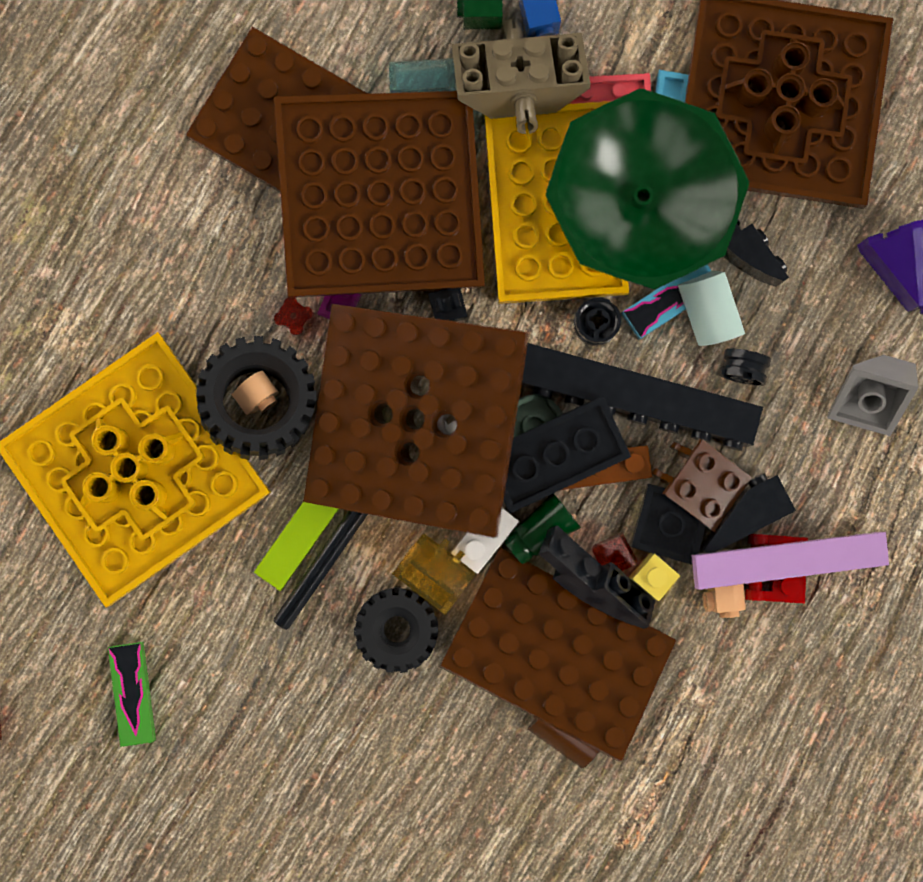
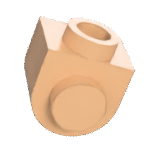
[231,371,279,415]
[703,584,746,618]

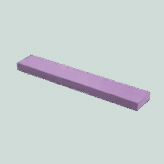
[692,532,889,590]

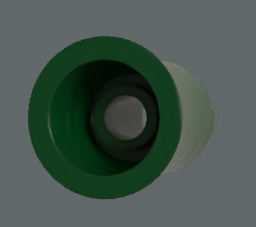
[504,493,581,564]

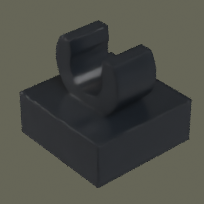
[428,288,468,322]

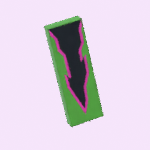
[108,641,156,747]

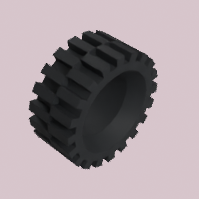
[196,336,316,460]

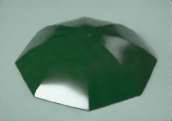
[545,88,750,290]

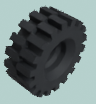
[354,587,439,673]

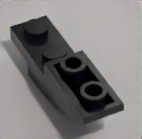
[723,219,789,287]
[539,525,656,629]

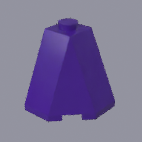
[858,220,923,315]

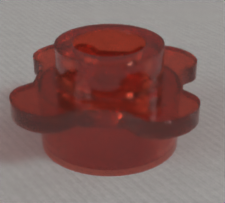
[274,298,313,335]

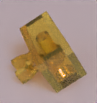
[392,533,476,615]

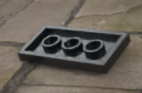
[503,396,631,513]

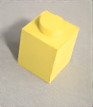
[629,553,680,601]

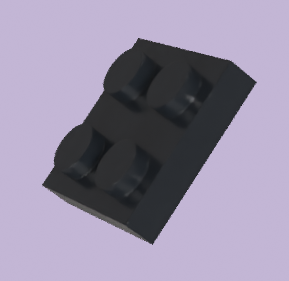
[630,484,706,565]

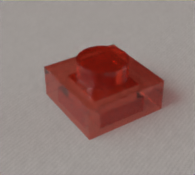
[591,532,638,571]

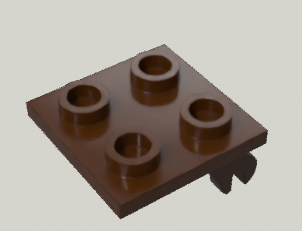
[652,439,752,532]

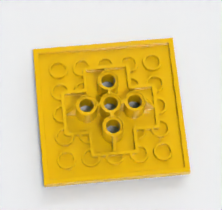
[0,332,271,608]

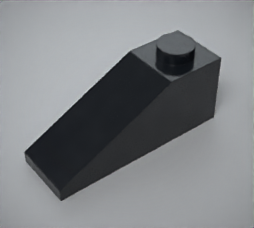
[699,473,796,554]

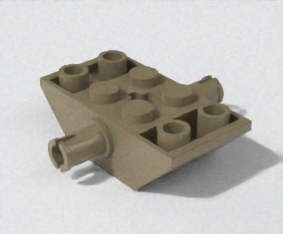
[452,18,591,134]

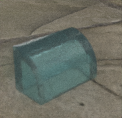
[389,58,455,93]

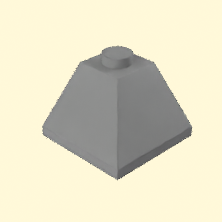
[827,355,919,436]

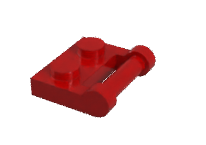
[745,534,808,604]

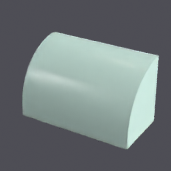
[678,270,745,346]

